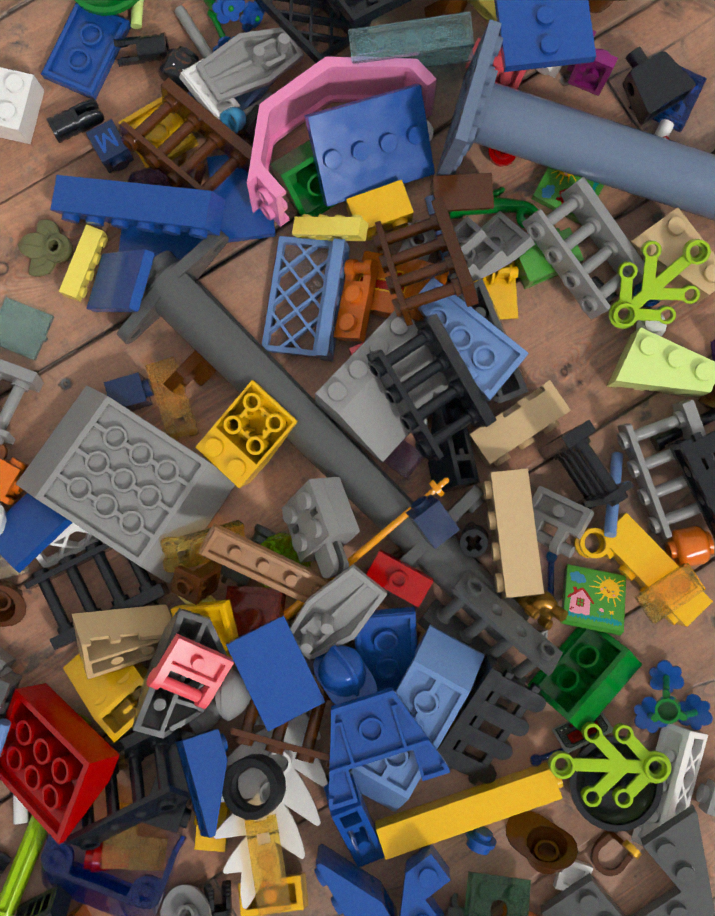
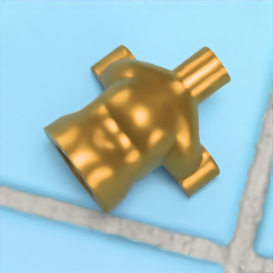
[515,590,568,630]

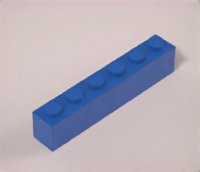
[50,175,226,239]

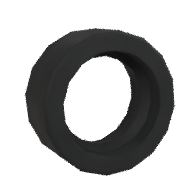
[222,754,286,820]

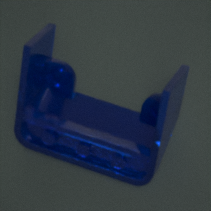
[41,834,187,916]

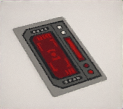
[552,712,613,753]

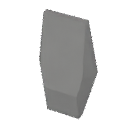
[196,27,304,103]
[289,564,387,660]

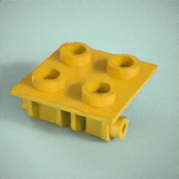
[473,261,518,320]

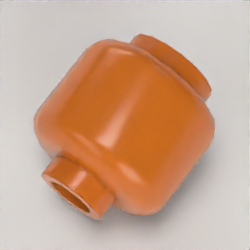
[665,526,714,568]

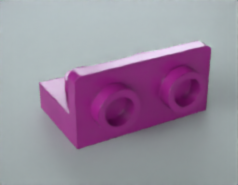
[567,30,618,96]

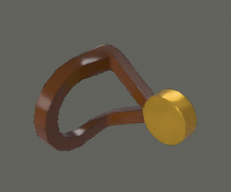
[591,830,642,876]

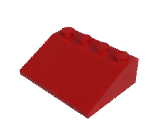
[0,683,120,844]

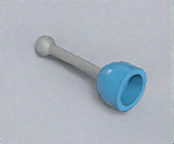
[220,92,273,133]

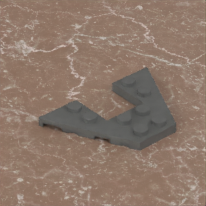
[540,805,715,916]

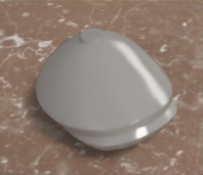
[215,665,251,722]

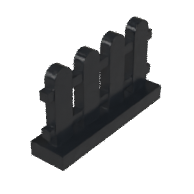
[668,430,715,540]
[437,654,546,785]

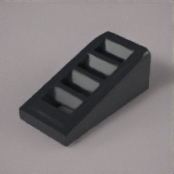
[15,886,72,916]

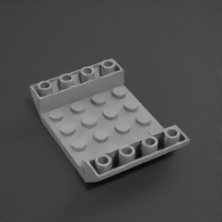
[16,385,235,584]

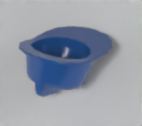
[313,645,377,705]

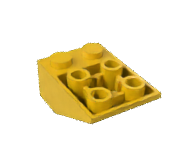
[195,380,298,488]
[63,654,148,743]

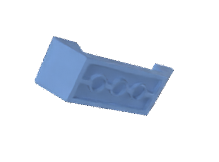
[349,625,484,812]

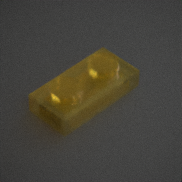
[634,563,706,624]

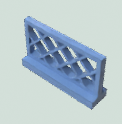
[262,236,350,362]

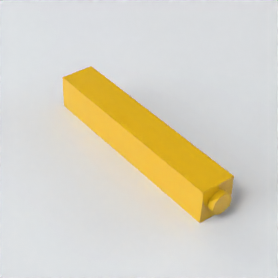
[375,762,564,860]

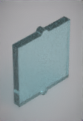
[0,297,54,361]

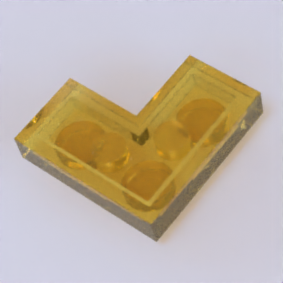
[100,802,168,871]

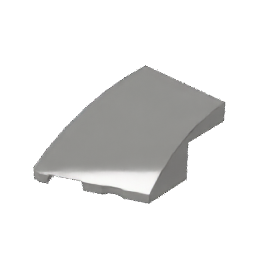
[447,211,535,282]

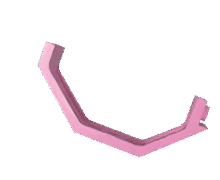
[247,57,437,227]

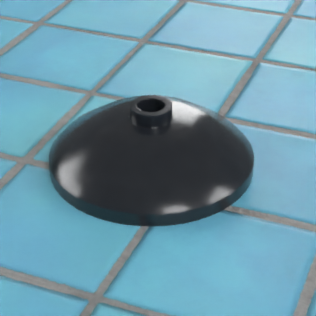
[569,735,663,832]

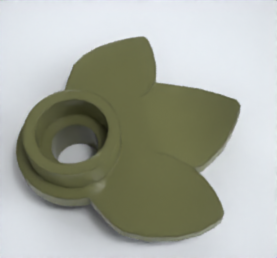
[18,219,73,277]

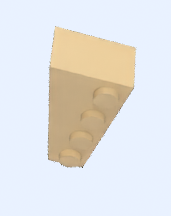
[483,468,544,599]

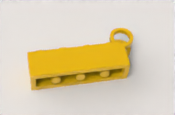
[574,513,713,627]

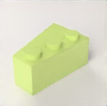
[607,327,715,398]

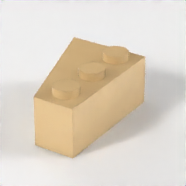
[631,207,715,303]
[469,380,571,467]
[72,604,172,679]

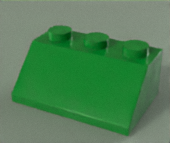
[270,140,339,217]
[528,627,642,732]

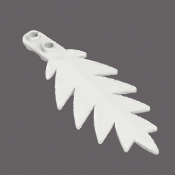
[214,655,328,909]

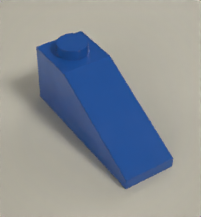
[175,728,228,838]
[323,775,385,868]

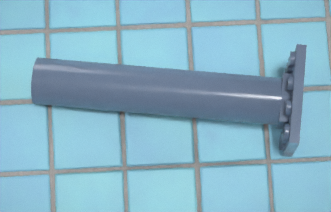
[435,19,715,221]

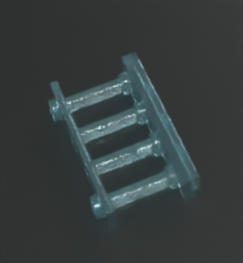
[348,11,474,68]

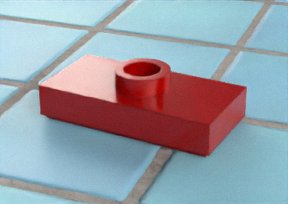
[366,549,434,608]

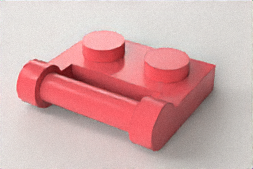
[146,633,234,709]

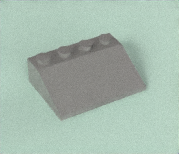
[315,311,449,463]

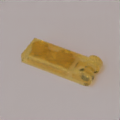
[145,356,199,441]
[161,520,245,573]
[245,814,291,916]

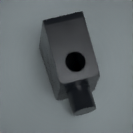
[623,47,696,125]

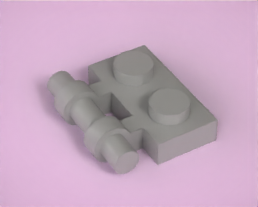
[532,485,595,558]

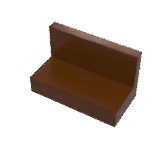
[430,173,494,212]

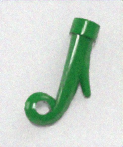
[448,187,538,229]

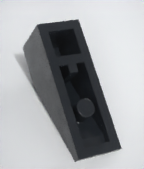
[428,398,480,492]

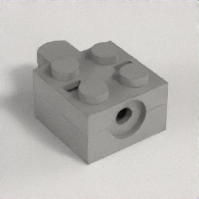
[281,477,360,579]

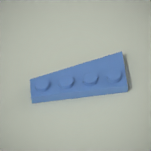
[417,277,529,402]

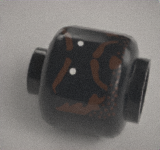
[158,46,199,92]

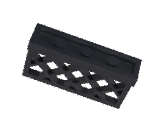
[255,0,372,63]

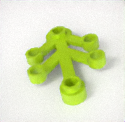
[608,239,711,329]
[548,722,671,808]

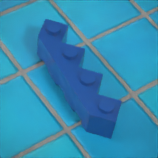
[399,844,451,916]

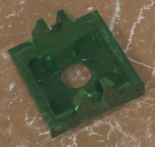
[464,871,531,916]

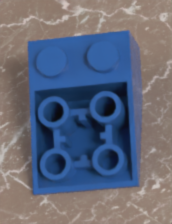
[314,844,397,916]

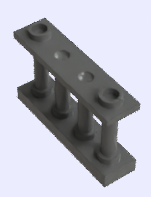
[417,570,563,704]

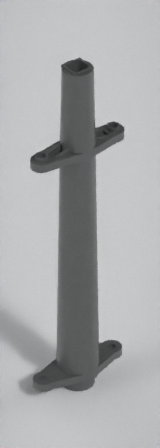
[117,230,529,642]

